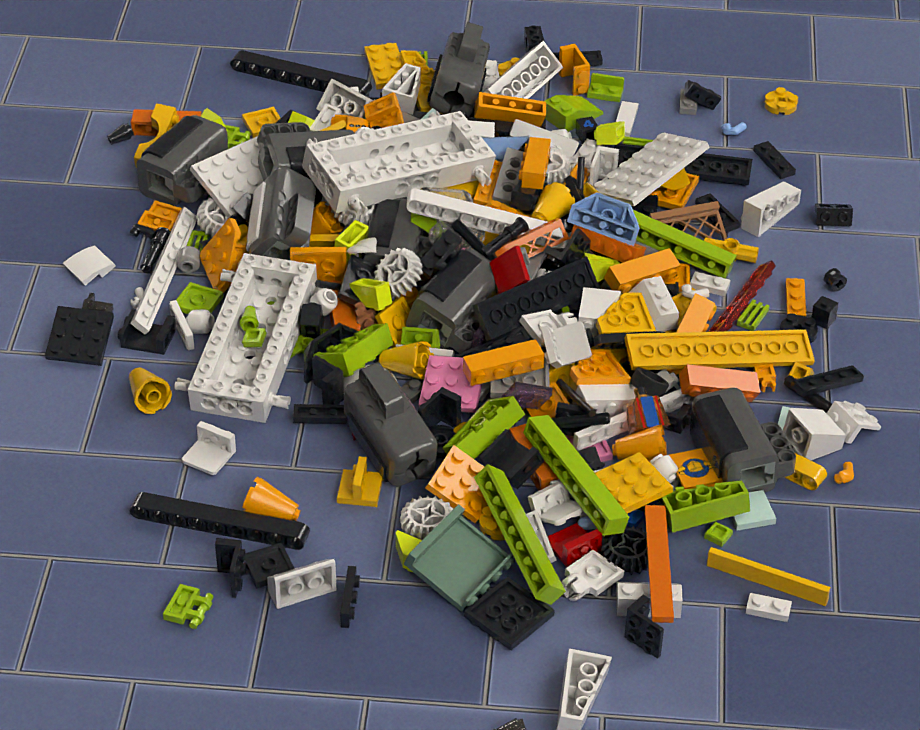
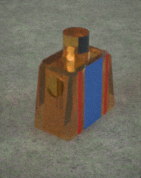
[626,387,671,435]

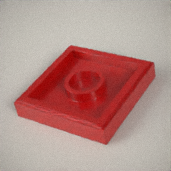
[489,246,530,294]

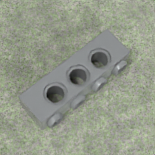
[492,147,523,206]

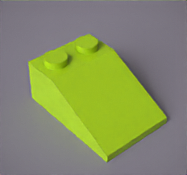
[545,95,603,132]

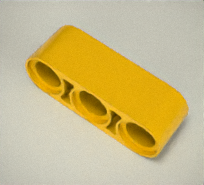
[784,453,827,490]

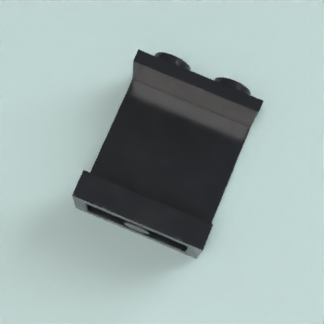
[118,309,176,355]
[479,429,544,490]

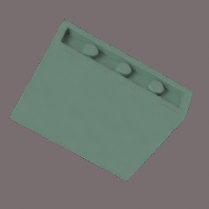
[404,504,514,612]

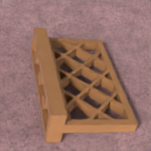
[649,201,728,252]

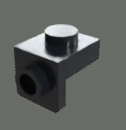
[663,403,691,434]

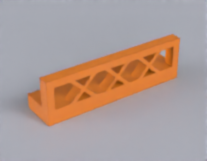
[494,218,569,258]

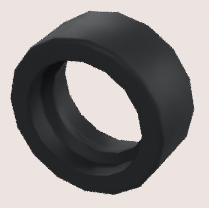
[630,367,669,398]

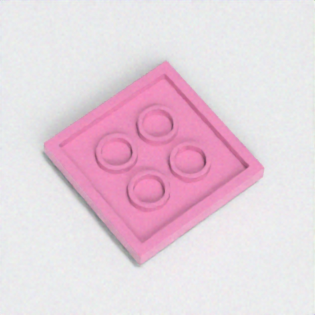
[418,355,483,413]

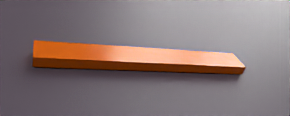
[644,505,674,623]

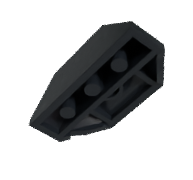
[304,323,359,384]

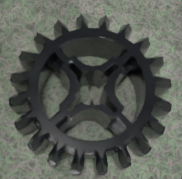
[600,525,648,575]

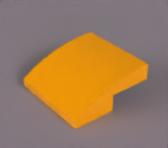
[364,92,404,128]
[137,200,182,232]

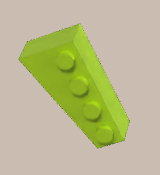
[314,323,394,377]
[443,396,525,459]
[659,480,750,533]

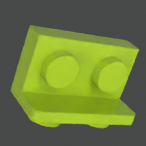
[587,73,624,102]

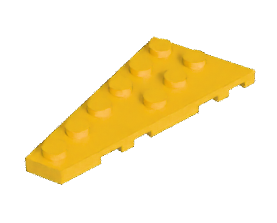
[400,50,443,114]

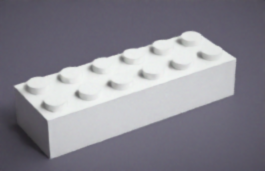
[483,41,563,99]

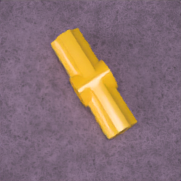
[704,237,759,263]

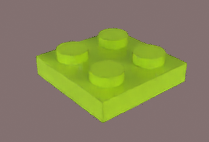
[176,282,223,314]

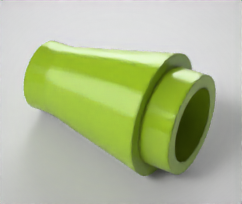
[240,306,259,332]

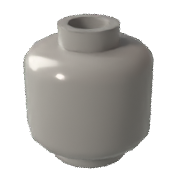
[176,246,201,273]

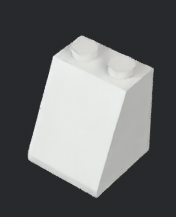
[578,287,621,338]
[783,408,846,460]

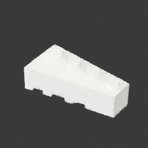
[741,182,801,237]
[572,384,655,418]
[556,648,612,730]

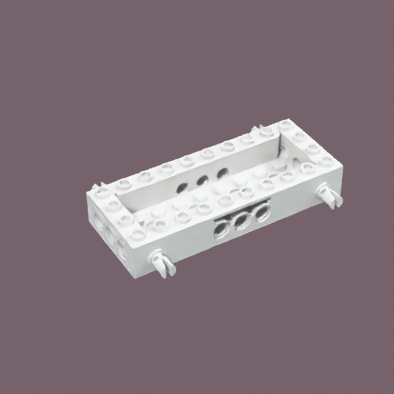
[302,111,496,216]
[175,253,331,423]

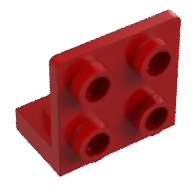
[548,523,602,567]

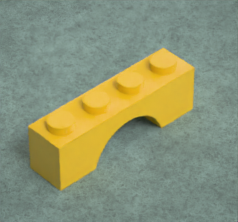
[134,103,179,168]

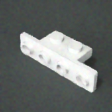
[510,119,579,156]

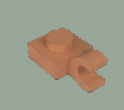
[354,301,378,329]

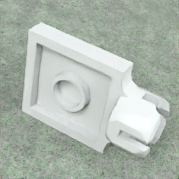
[519,310,578,347]
[562,550,624,601]

